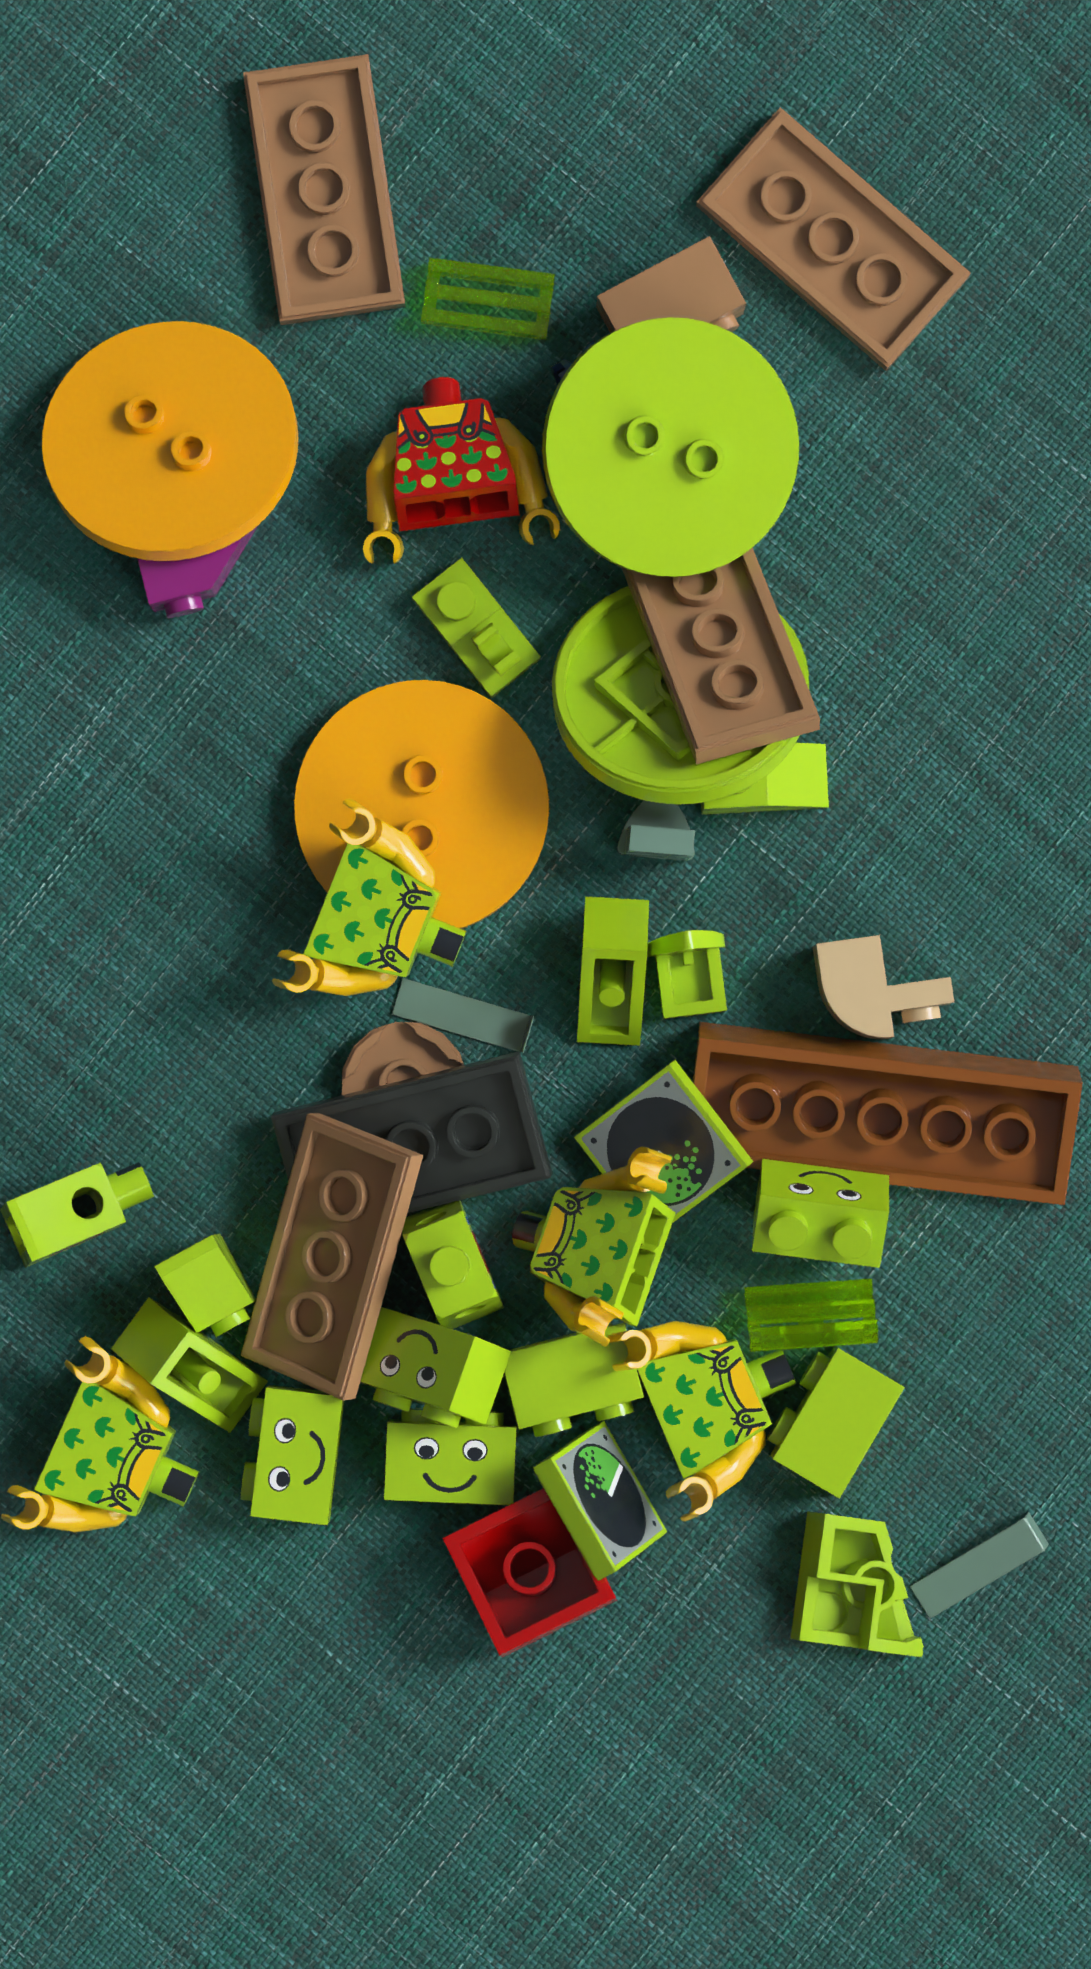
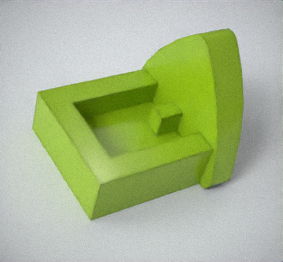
[647,930,727,1019]

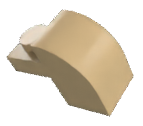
[813,935,954,1039]

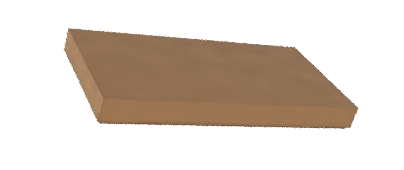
[243,54,406,325]
[696,107,971,371]
[622,548,820,765]
[241,1113,423,1401]

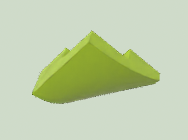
[790,1511,924,1657]

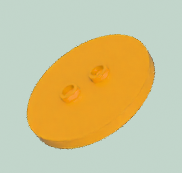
[42,321,298,561]
[294,680,549,929]

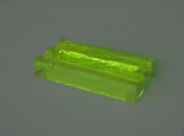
[421,257,555,340]
[744,1278,878,1352]

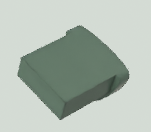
[617,800,695,861]

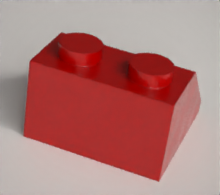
[443,1488,617,1658]

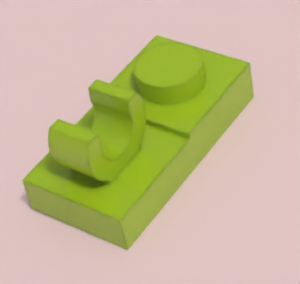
[412,557,541,698]

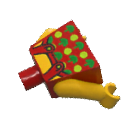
[363,377,560,564]

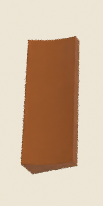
[693,1021,1083,1205]

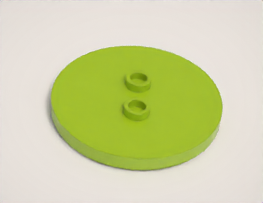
[542,317,799,577]
[552,586,809,804]

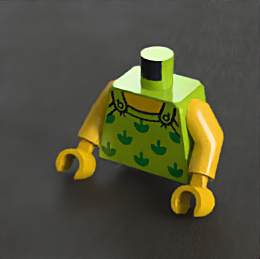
[272,799,467,996]
[512,1146,676,1347]
[607,1321,796,1522]
[1,1336,199,1532]

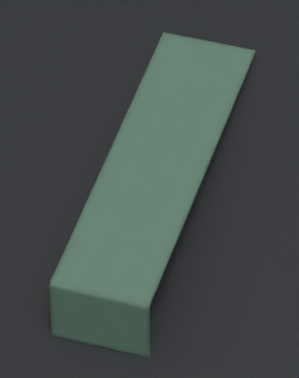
[392,978,534,1053]
[910,1512,1049,1619]

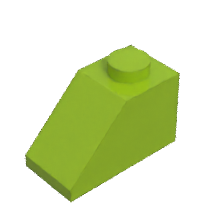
[701,743,829,814]
[577,896,649,1046]
[155,1234,256,1337]
[111,1297,268,1433]

